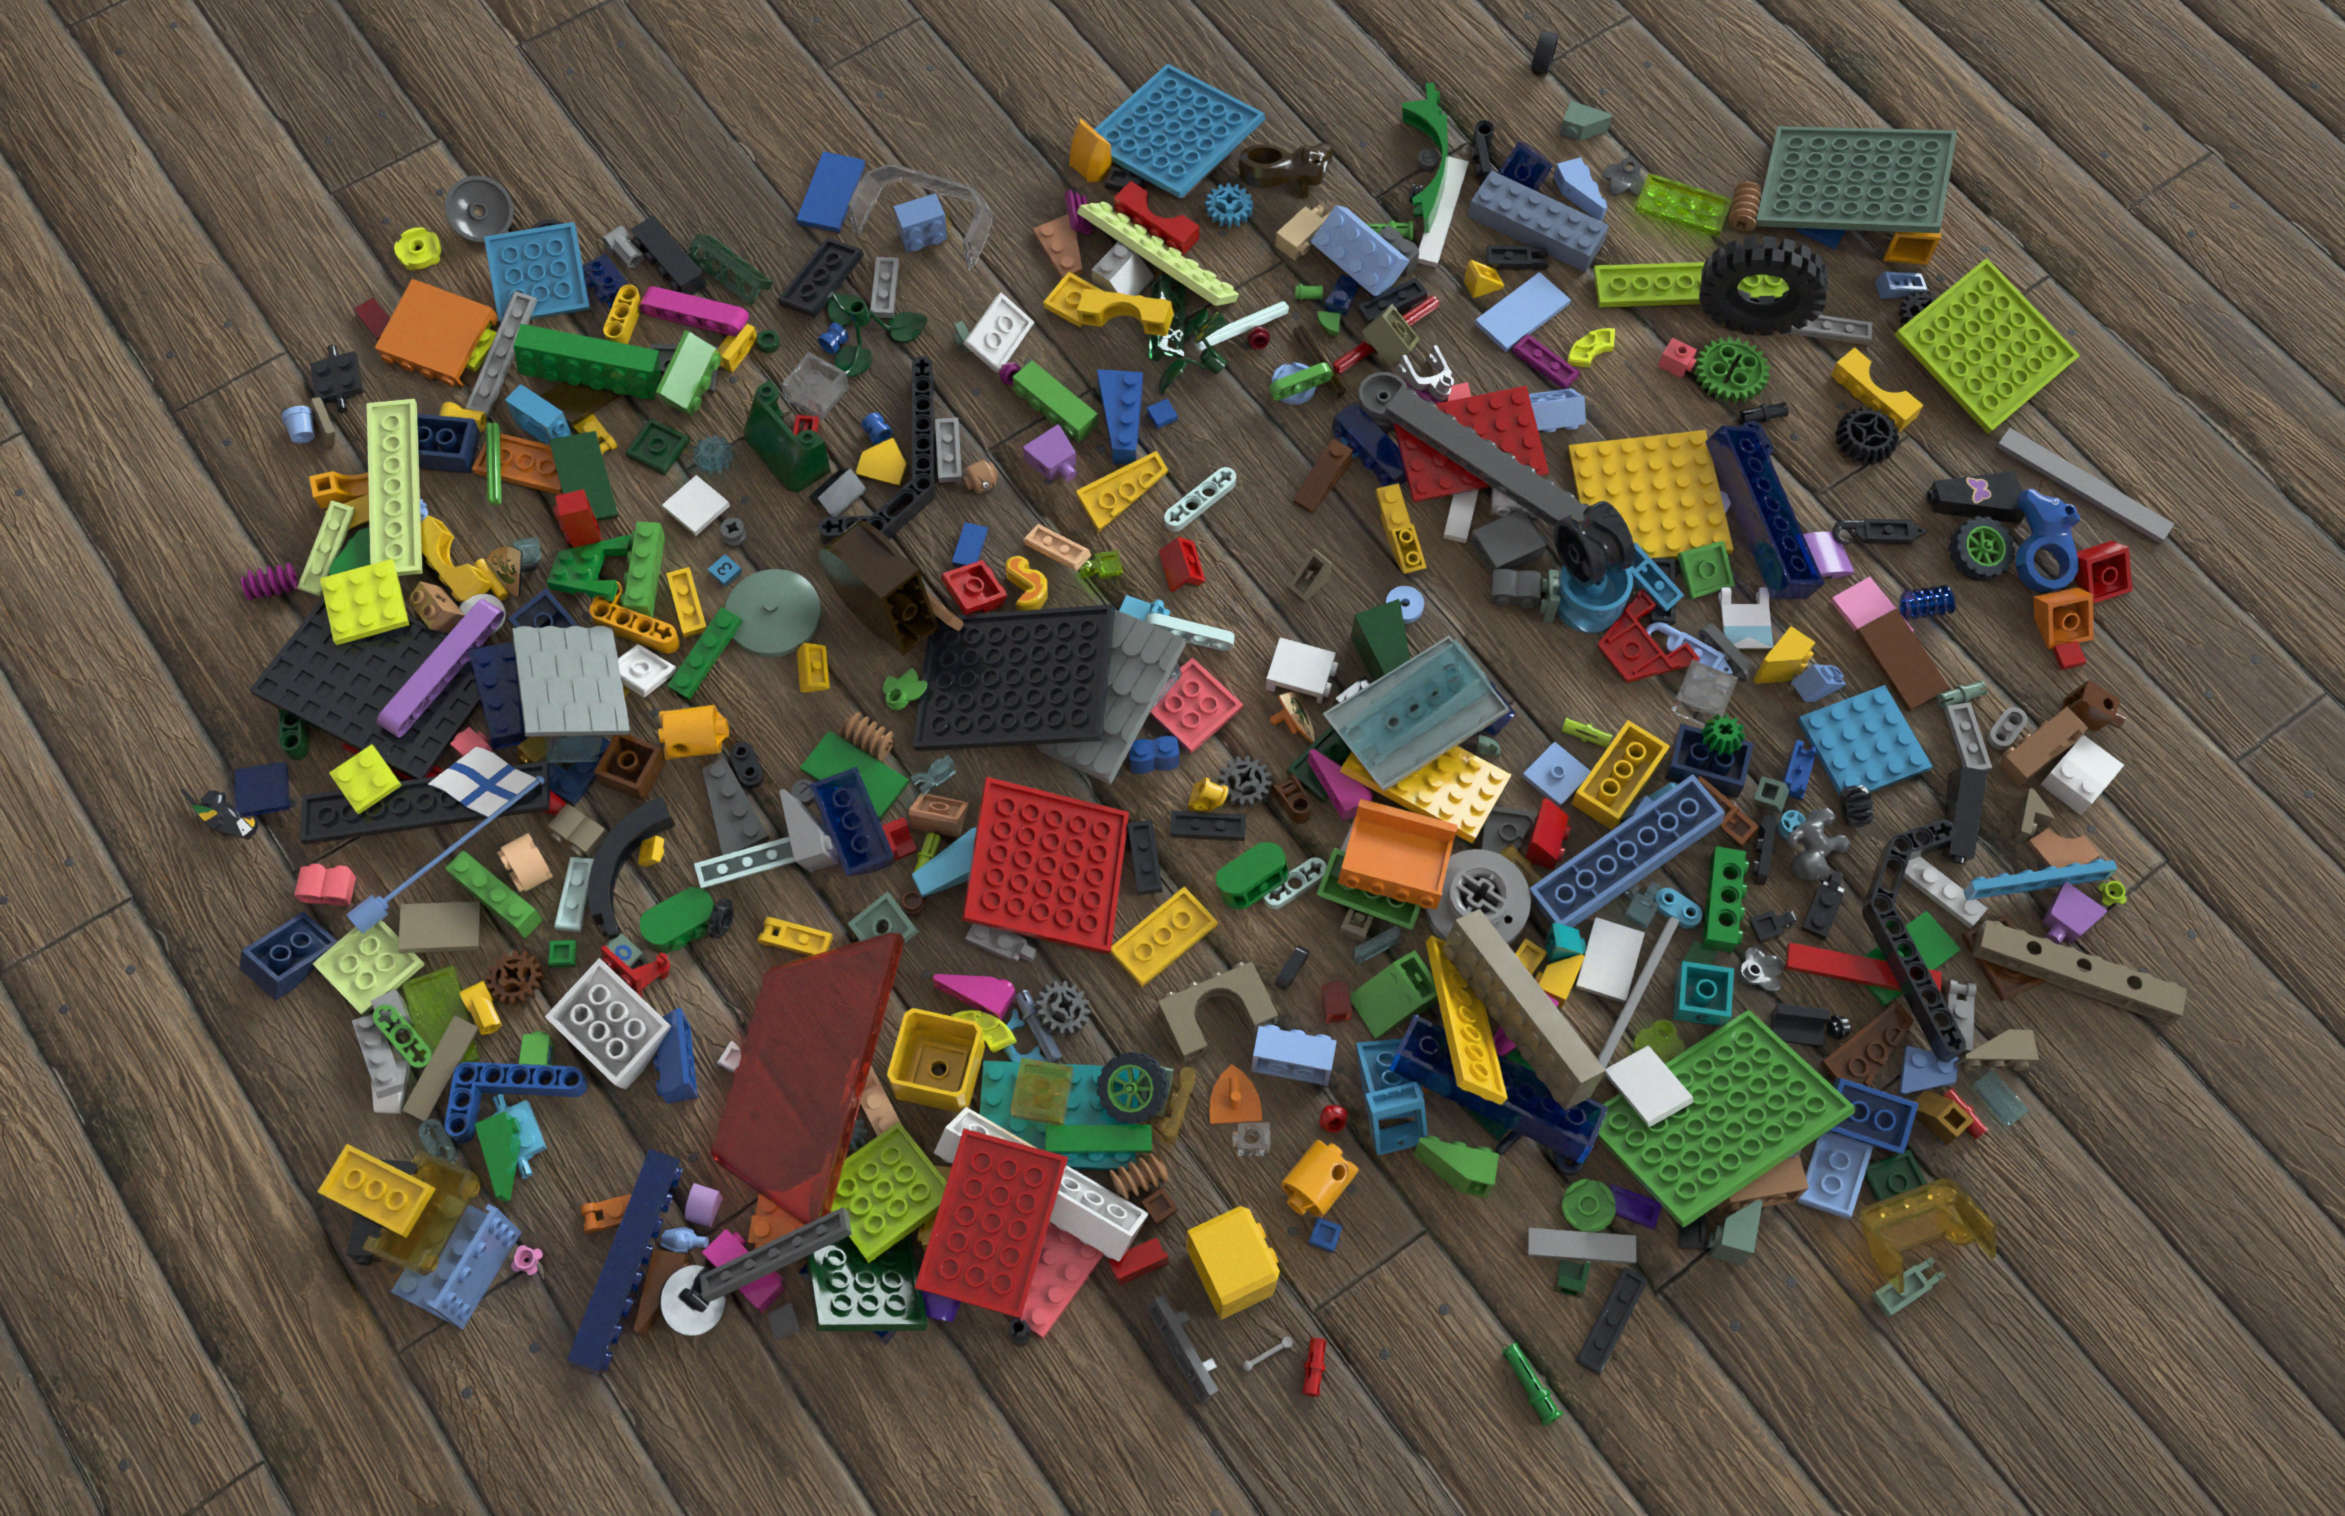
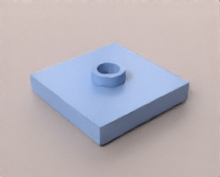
[1522,742,1591,808]

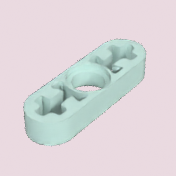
[1263,858,1327,910]

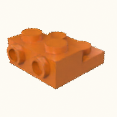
[748,1191,814,1249]

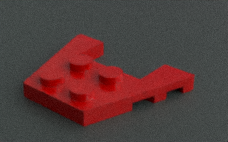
[1597,589,1700,684]

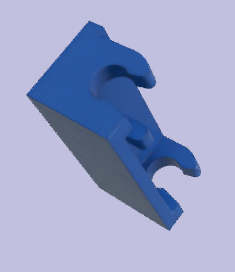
[1781,740,1816,800]

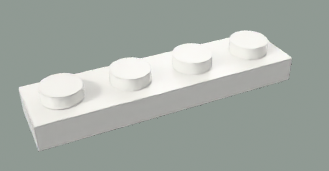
[1903,857,1988,929]

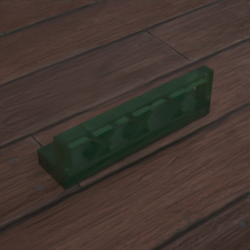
[687,233,773,305]
[1149,273,1185,362]

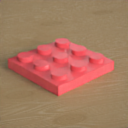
[1149,658,1243,754]

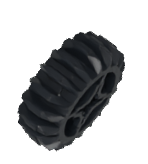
[1835,406,1899,466]

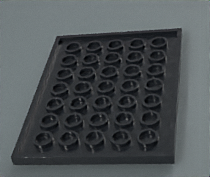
[913,604,1115,751]

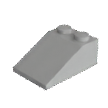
[779,789,840,872]

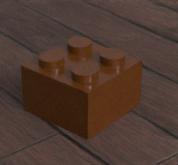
[594,735,667,801]

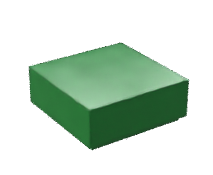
[548,940,577,968]

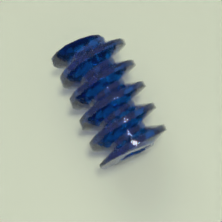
[1899,585,1956,621]

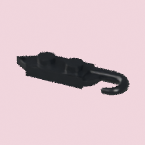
[1832,519,1927,545]

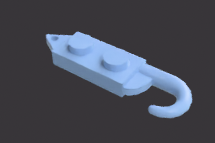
[1645,622,1733,677]

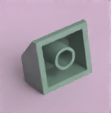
[1707,1200,1763,1265]

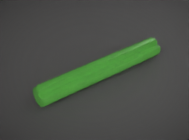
[486,422,501,506]

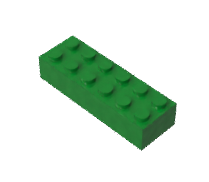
[513,324,661,400]

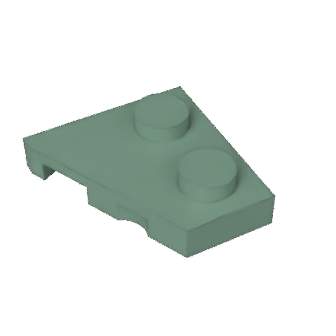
[1540,570,1560,624]

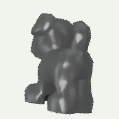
[1787,808,1850,882]

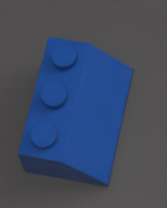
[654,1008,698,1104]

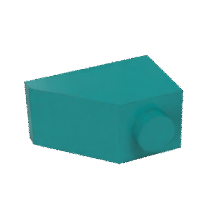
[1545,923,1586,964]

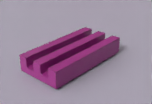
[1064,190,1093,236]

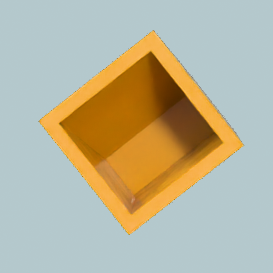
[1883,230,1941,265]

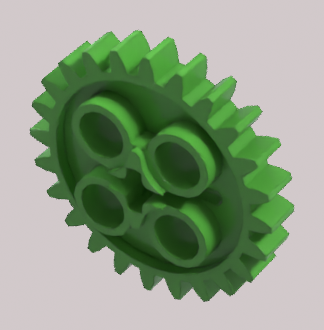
[1694,336,1770,404]

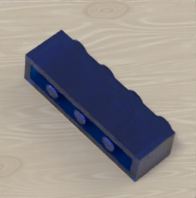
[1332,402,1407,486]

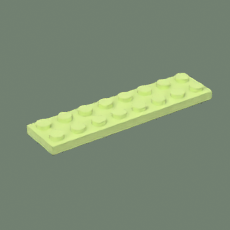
[1077,202,1239,306]
[367,399,422,576]

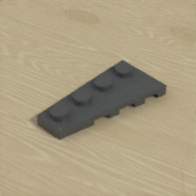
[702,757,769,856]

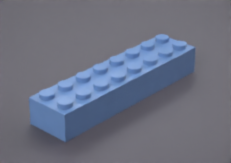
[1529,775,1725,928]

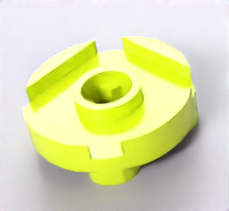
[394,228,442,271]

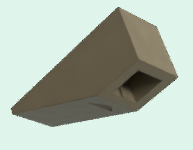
[1954,1029,2039,1071]

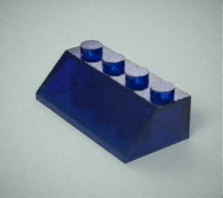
[810,766,895,876]

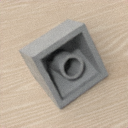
[1092,241,1154,296]

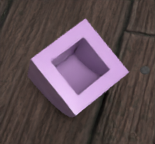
[685,1183,723,1228]

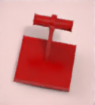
[601,945,670,998]

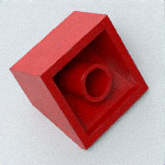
[2074,541,2133,604]
[1524,798,1571,870]

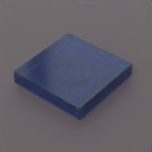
[235,761,290,817]

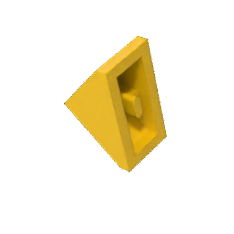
[1464,260,1505,298]

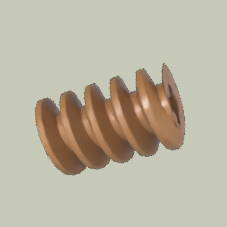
[1729,181,1761,232]
[839,712,894,761]
[1109,1150,1168,1200]

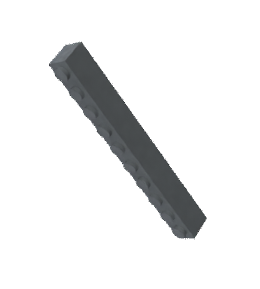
[1383,386,1590,527]

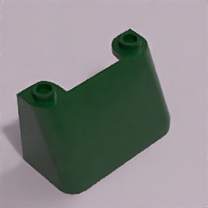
[743,380,831,492]

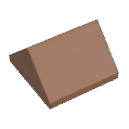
[909,793,969,838]

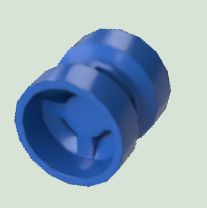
[817,322,849,355]
[861,412,892,445]

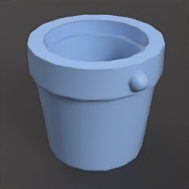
[281,406,315,444]

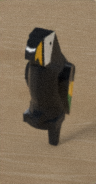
[180,788,258,840]

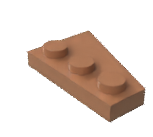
[1033,214,1083,280]

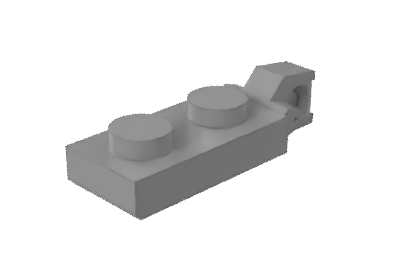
[965,923,1036,963]

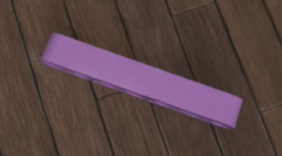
[377,599,504,737]

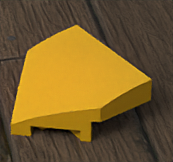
[855,438,908,487]

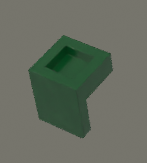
[1554,1259,1591,1298]

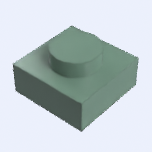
[953,321,971,354]

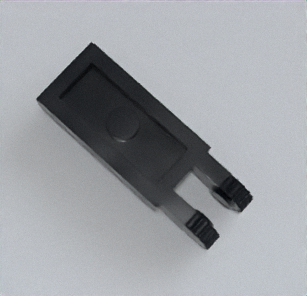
[1486,245,1549,271]
[1752,813,1777,886]

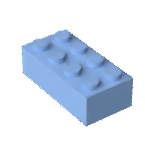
[1310,205,1410,296]

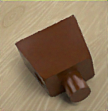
[2060,680,2126,731]

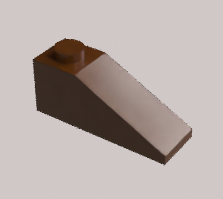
[1293,439,1353,513]
[633,1249,692,1337]

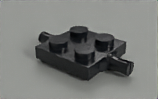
[310,345,364,413]

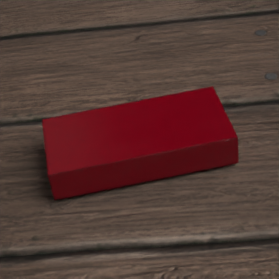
[354,298,390,341]

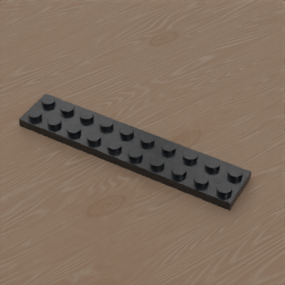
[300,761,550,845]

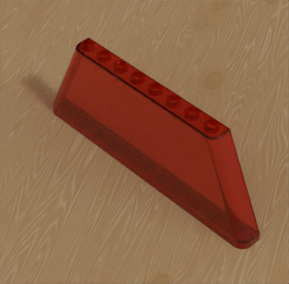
[711,932,905,1226]

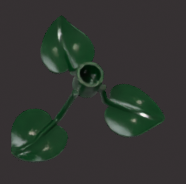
[828,293,927,377]
[1159,308,1228,395]

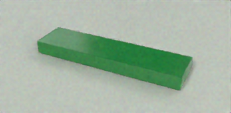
[1045,1124,1152,1154]

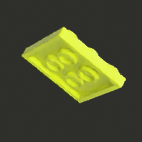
[320,559,409,645]

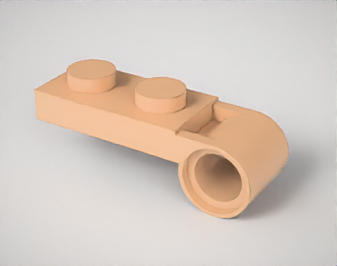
[846,1063,902,1137]

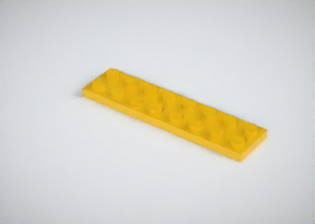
[1426,935,1507,1105]

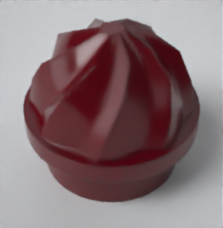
[1247,326,1270,349]

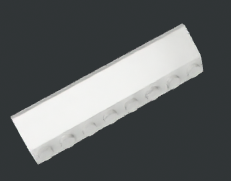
[934,1107,1149,1262]

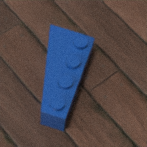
[1097,369,1143,465]

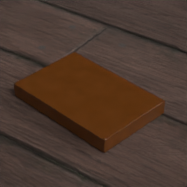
[1961,914,2046,1002]

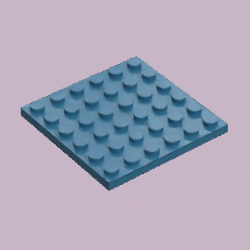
[1094,64,1265,198]

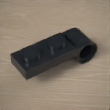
[1471,120,1495,186]

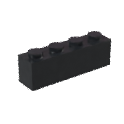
[631,216,707,295]

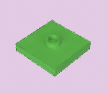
[1677,540,1735,599]

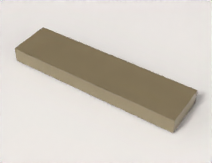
[402,1015,479,1122]

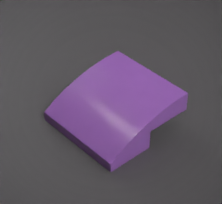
[1794,532,1854,580]

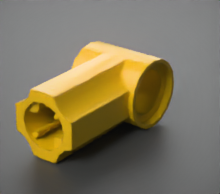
[439,402,487,433]
[460,980,503,1035]

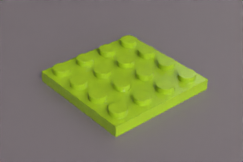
[811,1122,947,1263]

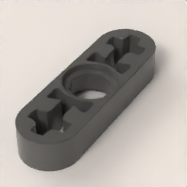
[1698,623,1755,682]

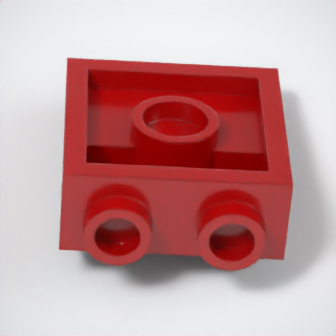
[941,560,1007,615]

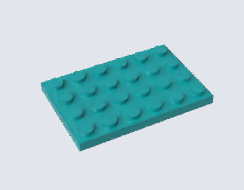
[980,1061,1140,1171]

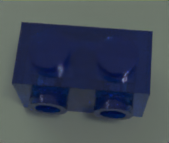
[582,253,629,309]

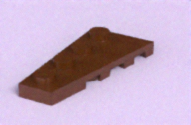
[1820,1001,1914,1086]

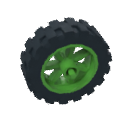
[1948,516,2015,581]
[1096,1052,1169,1124]

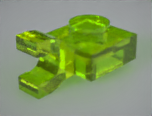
[1079,550,1123,578]

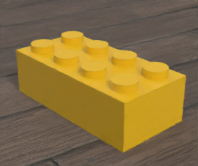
[1571,720,1670,830]

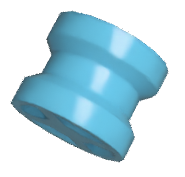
[1777,810,1806,840]

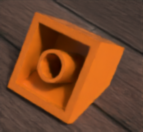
[2033,587,2094,649]

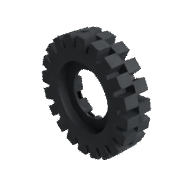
[1699,236,1828,336]

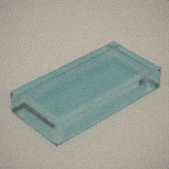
[1351,925,1401,965]
[1971,1070,2029,1127]

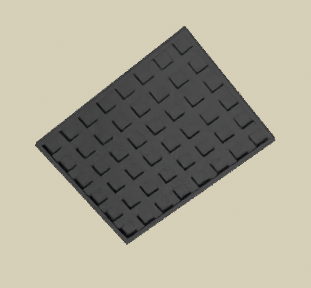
[250,596,505,780]

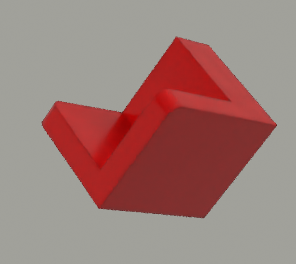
[881,817,917,861]

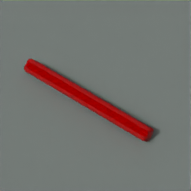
[1333,295,1440,374]

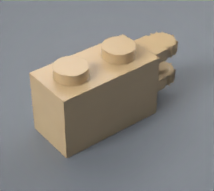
[1275,205,1331,261]

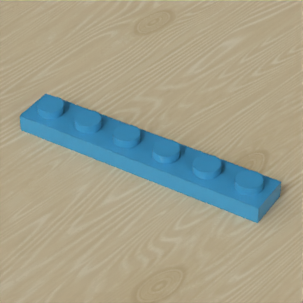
[1963,859,2117,901]

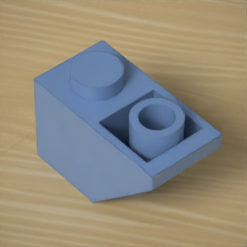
[1791,664,1846,702]

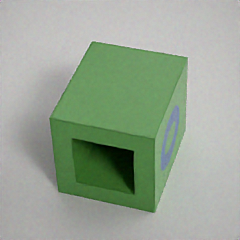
[519,1031,555,1066]

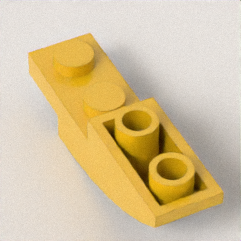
[1375,483,1427,575]

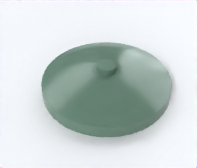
[725,569,822,658]

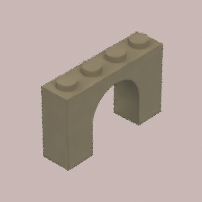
[1158,961,1278,1063]

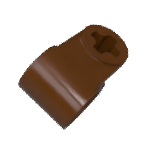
[1271,774,1312,824]

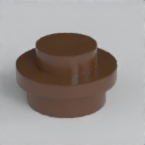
[900,890,925,915]

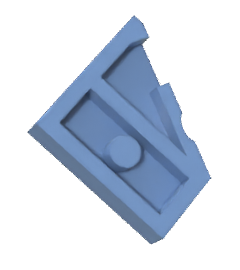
[1898,1046,1959,1096]

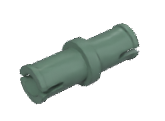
[1937,680,1988,709]

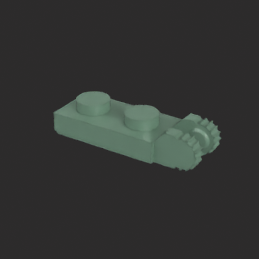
[1870,1257,1946,1318]

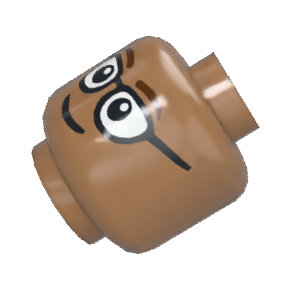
[962,460,999,494]

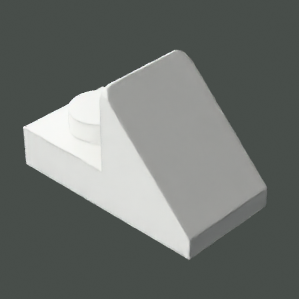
[371,1060,411,1114]

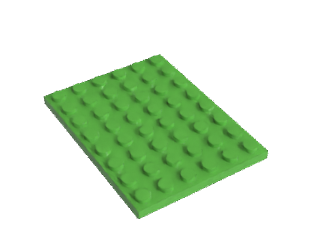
[1583,1010,1855,1228]

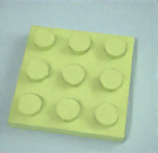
[313,920,425,1017]

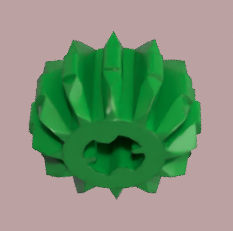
[1701,713,1745,756]

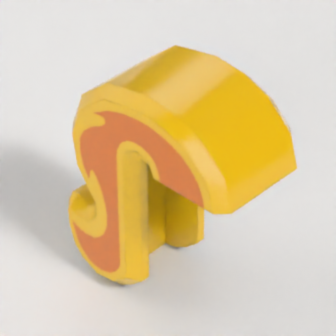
[1005,556,1048,611]

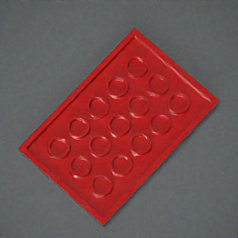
[1392,385,1549,503]
[915,1128,1068,1319]

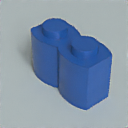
[1128,736,1179,774]

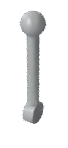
[1242,1337,1293,1371]

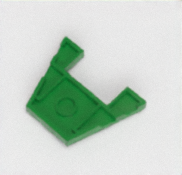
[547,535,633,601]

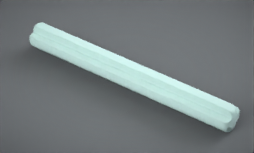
[1194,301,1289,350]

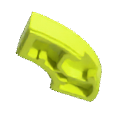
[1567,328,1615,368]
[951,1010,1017,1053]

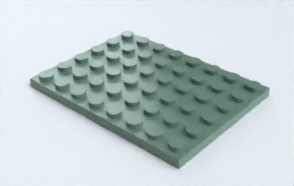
[1756,126,1957,233]

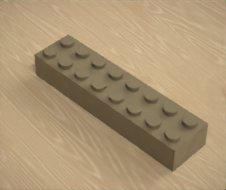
[1442,909,1606,1110]

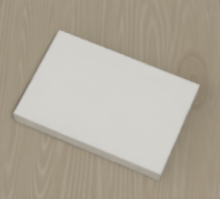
[963,293,1034,373]
[1575,917,1645,1004]
[1605,1045,1694,1127]

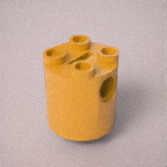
[658,705,729,760]
[1281,1140,1359,1218]

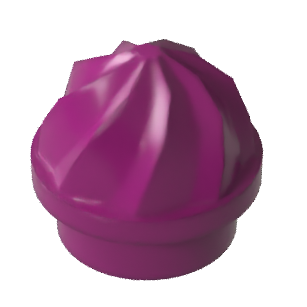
[999,362,1021,385]

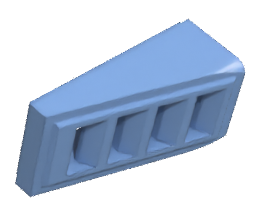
[1875,272,1928,299]

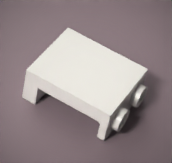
[1266,638,1338,704]

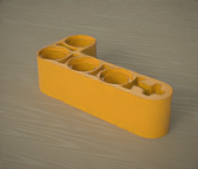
[589,581,680,654]

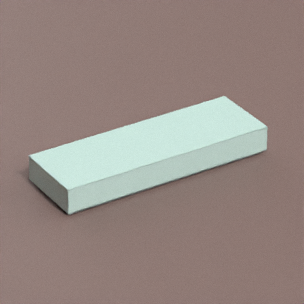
[554,857,594,932]

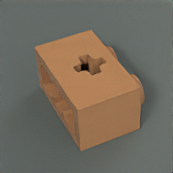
[408,581,465,634]

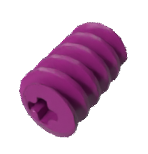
[241,562,298,601]

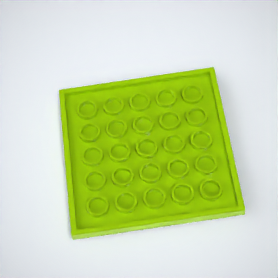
[1894,258,2080,434]

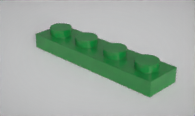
[667,607,743,700]

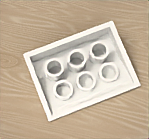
[545,958,672,1090]

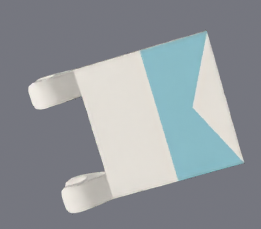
[1718,587,1773,650]

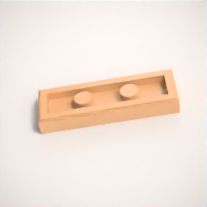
[1023,524,1091,571]

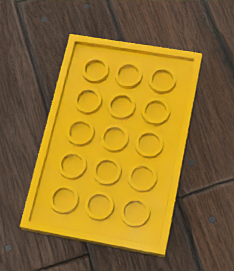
[1340,746,1511,844]

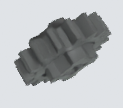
[1218,756,1272,809]
[1033,981,1091,1037]

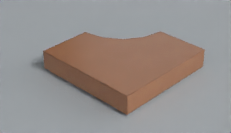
[2027,828,2100,868]

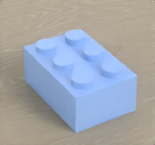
[1251,1025,1336,1086]

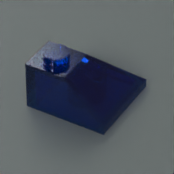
[1498,141,1553,191]

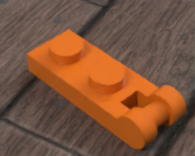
[580,1188,660,1234]

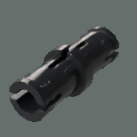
[1740,402,1789,425]
[1009,1318,1031,1347]

